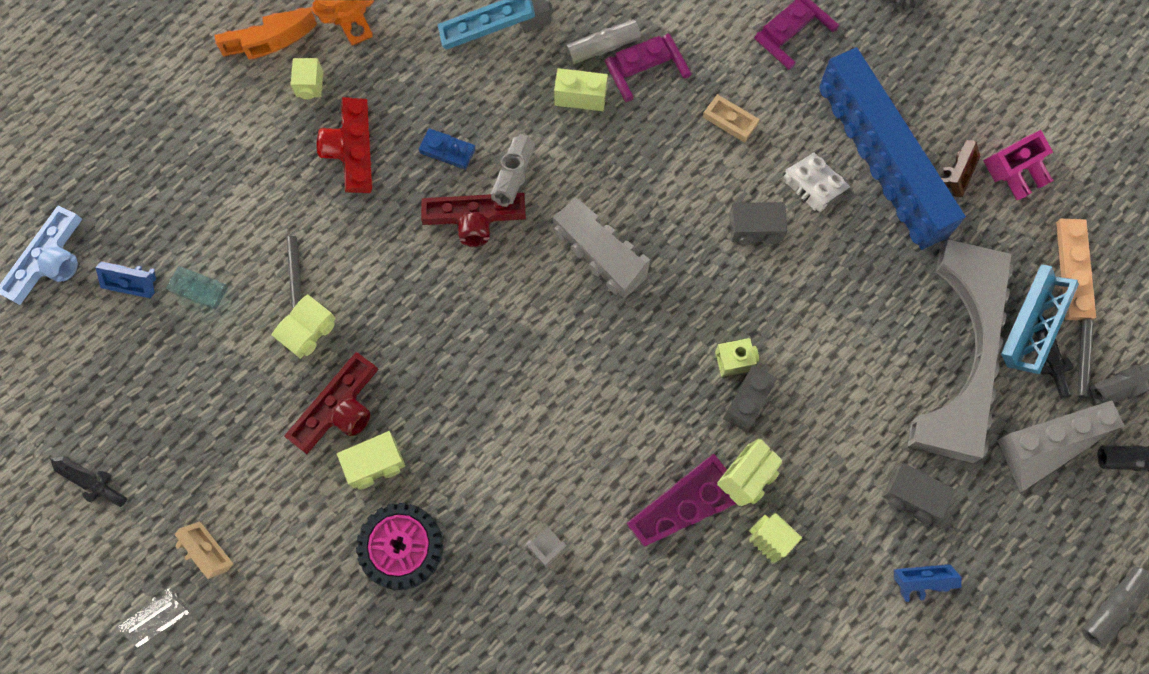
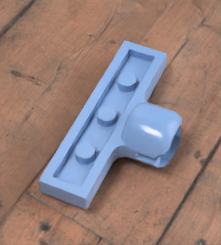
[0,206,82,305]

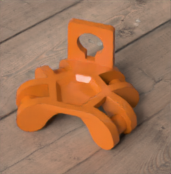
[311,0,374,45]

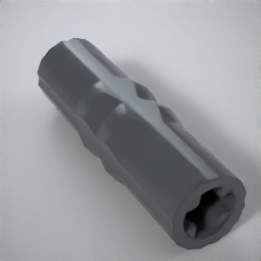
[1082,567,1149,648]

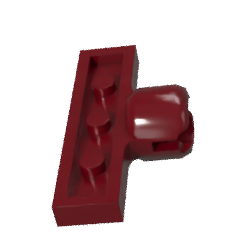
[421,192,526,248]
[284,352,379,454]

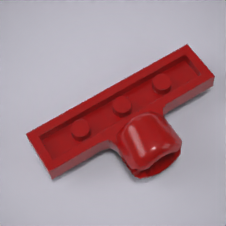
[317,97,372,193]

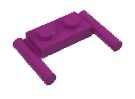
[754,0,840,70]
[604,34,692,102]

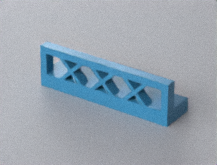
[1001,265,1079,374]

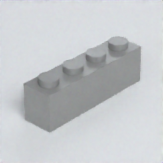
[553,198,650,298]
[997,401,1125,493]

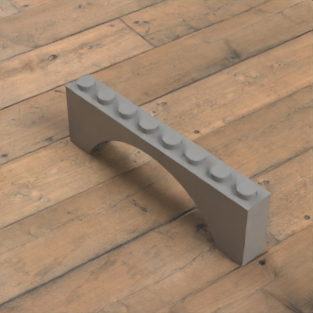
[907,240,1013,463]

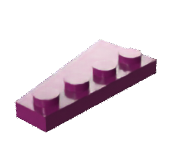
[626,454,736,546]

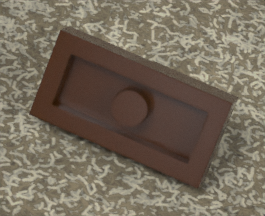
[941,140,981,198]

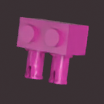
[983,130,1054,201]

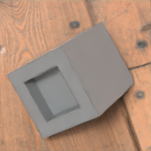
[526,527,567,568]

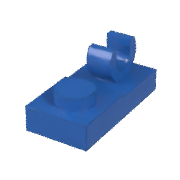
[419,128,476,170]
[96,261,156,298]
[894,564,962,602]

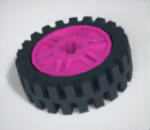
[356,503,444,590]

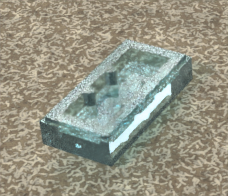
[166,266,228,310]

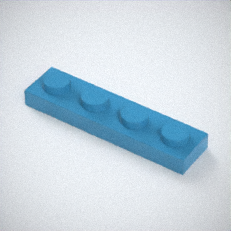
[438,0,535,50]

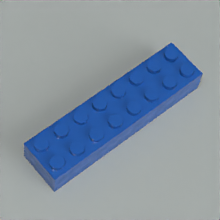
[819,47,966,250]

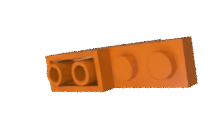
[214,7,317,60]

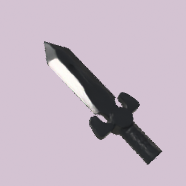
[1036,317,1074,399]
[50,456,127,507]

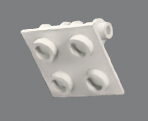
[783,153,850,212]

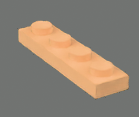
[1056,218,1096,320]

